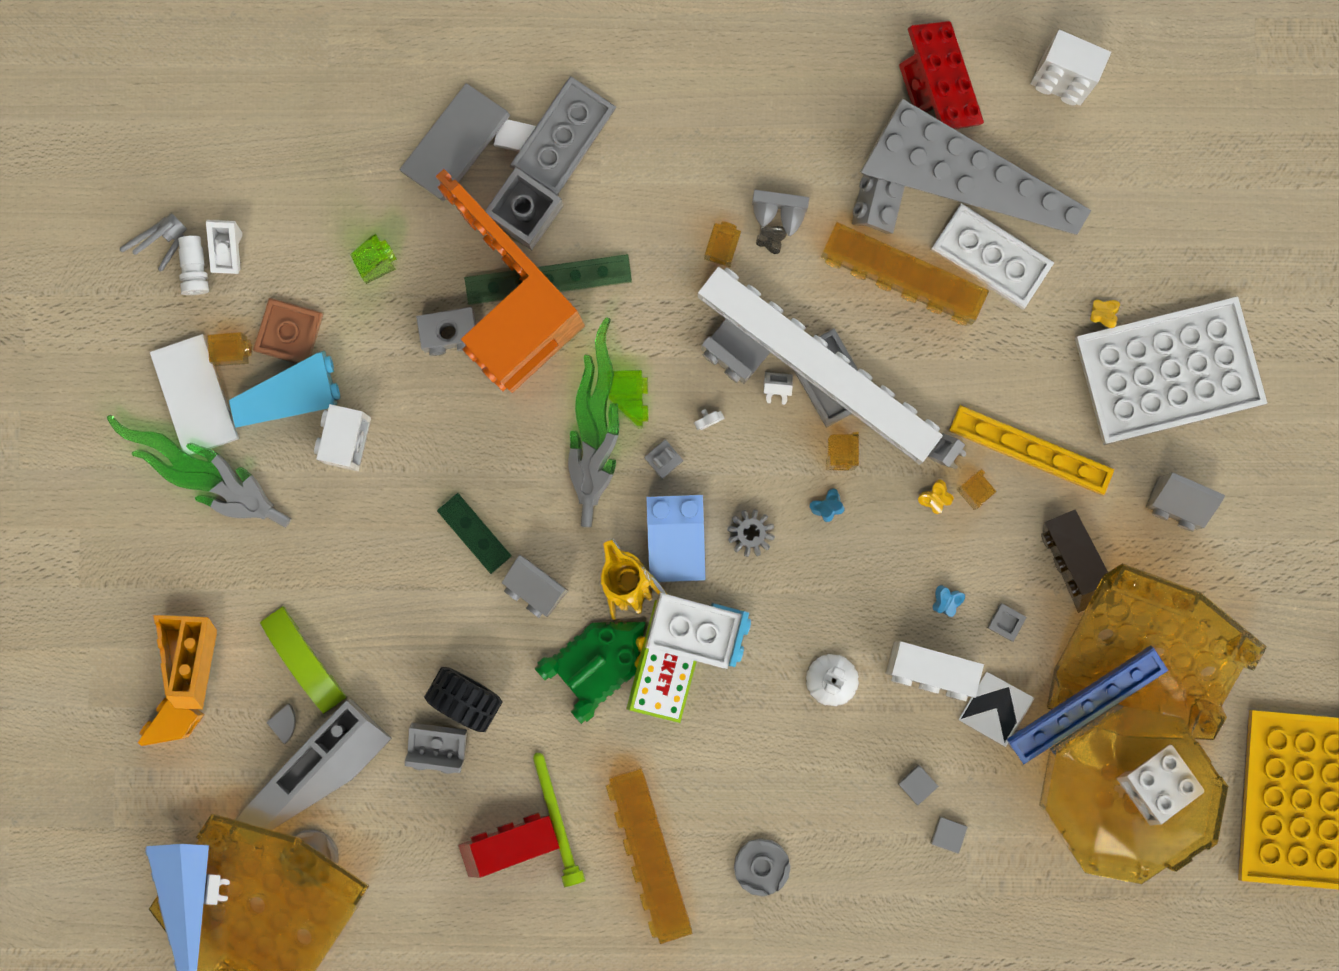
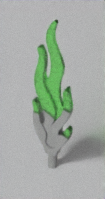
[568,317,619,527]
[107,415,291,528]

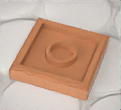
[253,298,324,364]

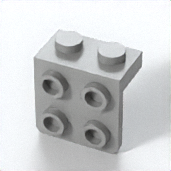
[701,319,770,384]

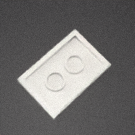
[645,593,742,669]

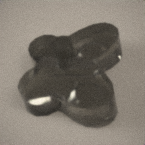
[756,225,787,254]

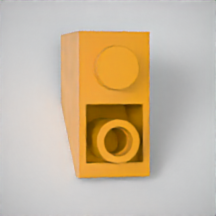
[137,697,205,746]

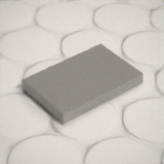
[794,328,858,428]

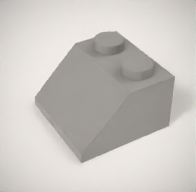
[1146,472,1225,532]
[502,555,568,618]

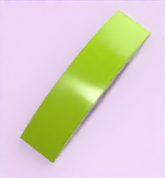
[260,606,347,714]

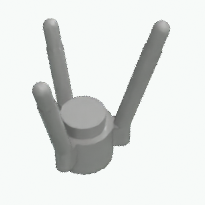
[120,213,187,271]

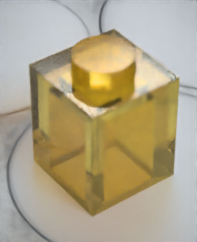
[704,222,741,267]
[208,332,252,366]

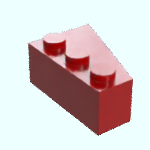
[458,812,560,878]

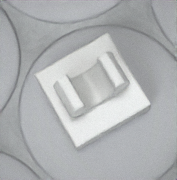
[764,372,793,405]
[203,874,230,905]

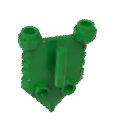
[535,622,645,724]

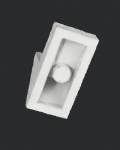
[206,220,243,274]

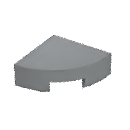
[266,704,295,744]

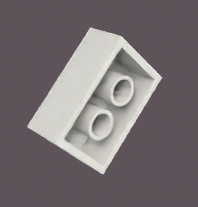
[1030,30,1111,106]
[886,641,984,701]

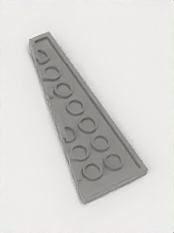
[860,99,1091,235]

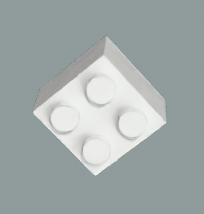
[314,404,371,472]

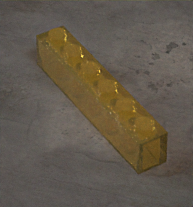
[821,222,989,326]
[606,767,693,944]

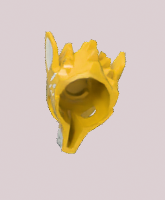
[601,539,667,620]

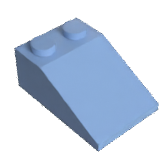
[646,495,705,582]

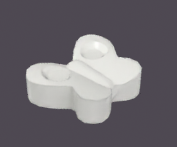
[694,409,725,430]

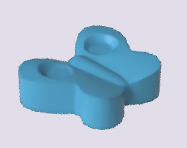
[809,489,845,522]
[933,585,965,617]

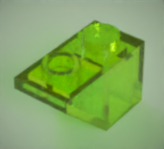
[350,234,397,284]
[608,370,648,429]

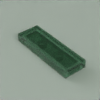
[437,493,513,575]

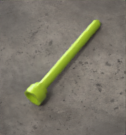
[533,753,586,888]

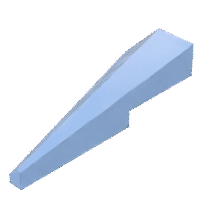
[145,844,209,971]

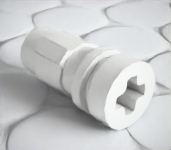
[178,236,209,295]

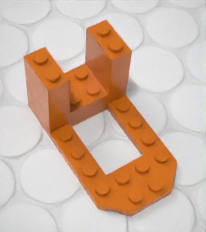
[436,169,585,393]

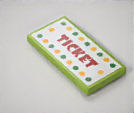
[626,600,697,723]

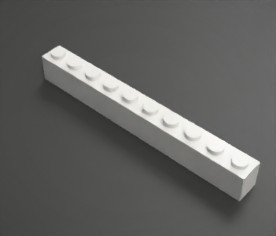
[698,266,943,465]

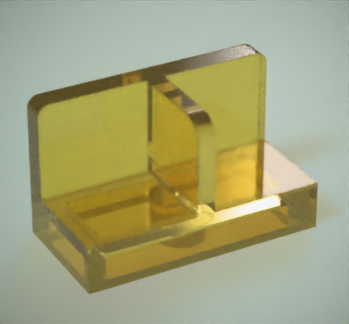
[826,432,859,471]

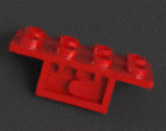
[899,21,984,129]

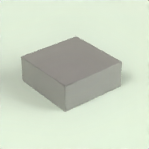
[987,604,1027,642]
[898,765,939,805]
[931,816,968,854]

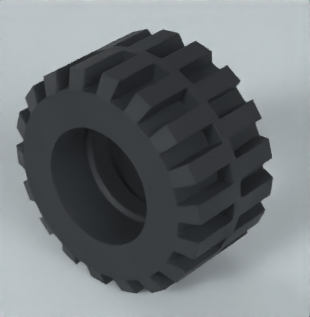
[424,667,503,732]

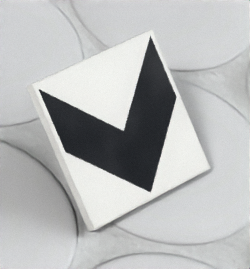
[959,672,1035,747]

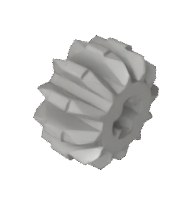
[727,510,775,557]

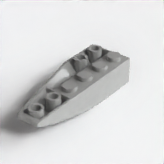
[232,699,392,842]

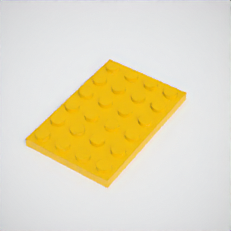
[1238,710,1339,890]

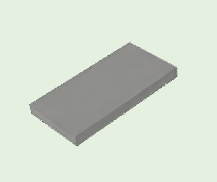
[510,76,616,195]
[399,83,510,202]

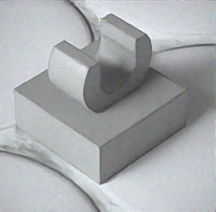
[928,433,966,469]
[644,439,683,479]

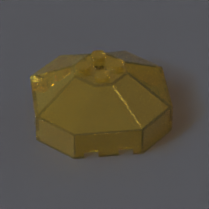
[1039,704,1229,884]

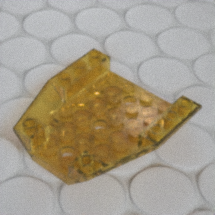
[1047,563,1267,740]
[149,813,369,971]

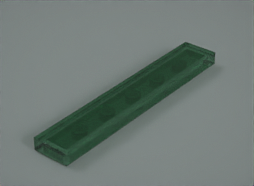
[464,254,632,305]

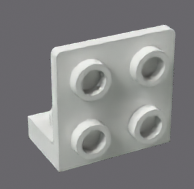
[1116,745,1204,826]

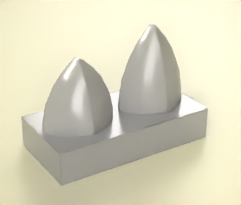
[752,190,809,236]

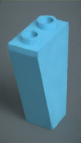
[229,350,340,428]

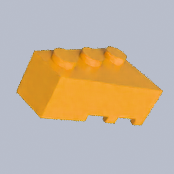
[153,615,217,709]

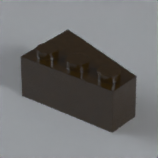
[1041,509,1114,613]

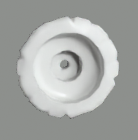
[806,654,859,706]

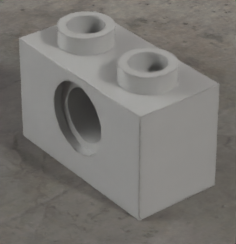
[416,307,476,356]

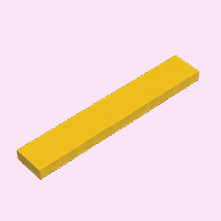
[948,405,1115,496]

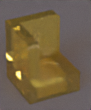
[956,469,997,510]

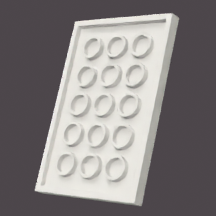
[1075,297,1267,445]

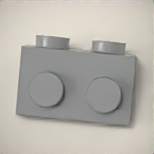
[852,175,905,234]
[405,723,467,774]

